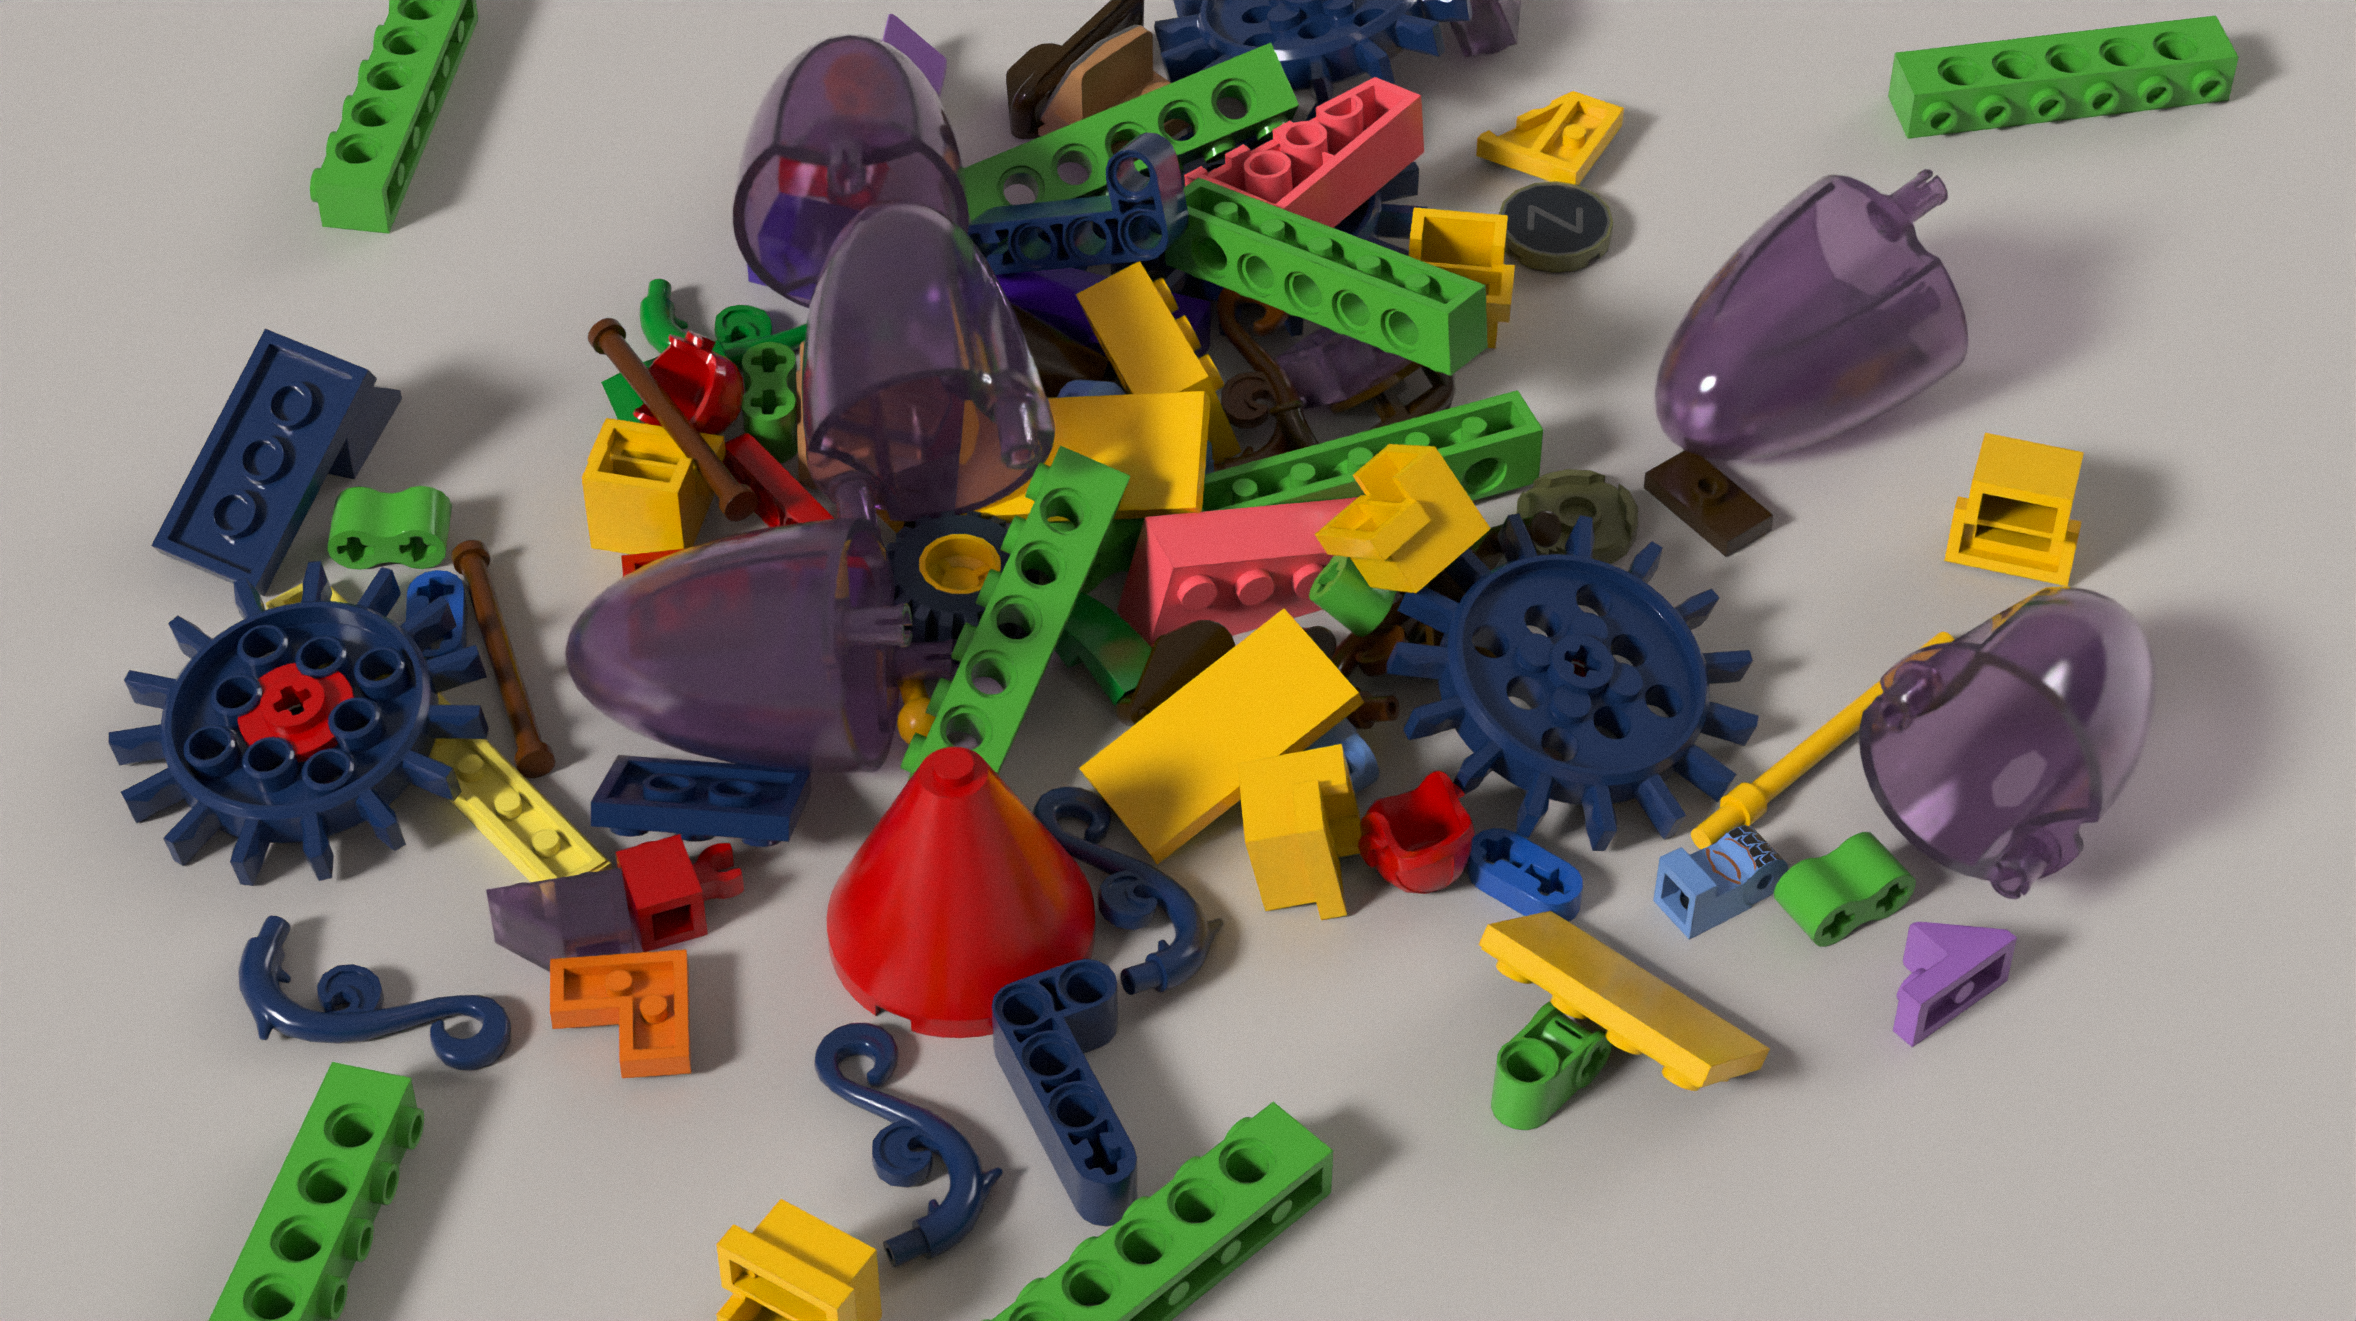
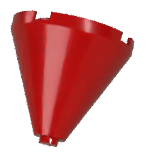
[826,747,1096,1038]

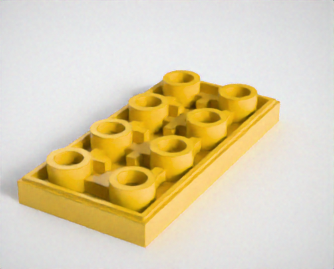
[956,391,1211,523]
[1079,608,1364,865]
[1478,911,1770,1091]

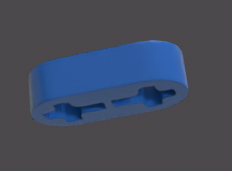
[406,570,468,661]
[1467,828,1583,922]

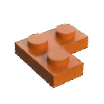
[550,949,691,1078]

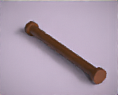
[588,318,758,522]
[451,540,556,778]

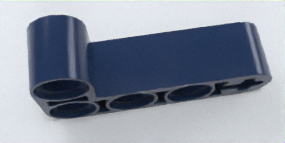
[954,133,1189,276]
[992,959,1138,1227]

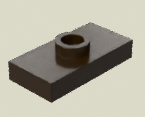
[1644,447,1773,557]

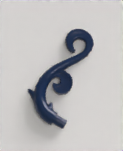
[1033,787,1224,995]
[238,915,511,1070]
[814,1023,1003,1267]

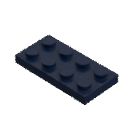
[151,329,377,597]

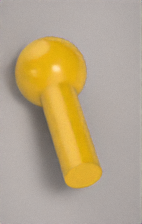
[892,653,936,744]

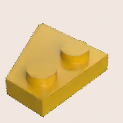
[1476,91,1624,185]

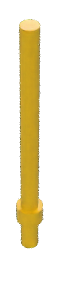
[1691,631,1957,849]

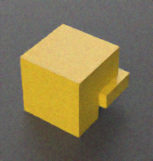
[1409,207,1515,349]
[581,418,726,554]
[1944,433,2084,586]
[1314,444,1491,593]
[1237,744,1361,920]
[716,1199,882,1321]

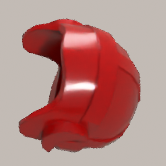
[633,331,744,435]
[1358,771,1475,894]

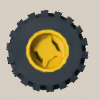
[881,510,1039,678]

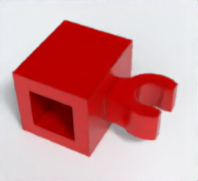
[615,834,744,952]

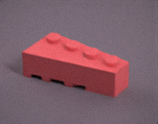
[1184,77,1424,228]
[1117,497,1358,648]

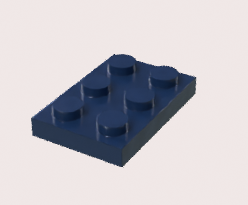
[591,755,811,847]

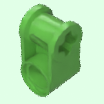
[1491,1001,1613,1130]

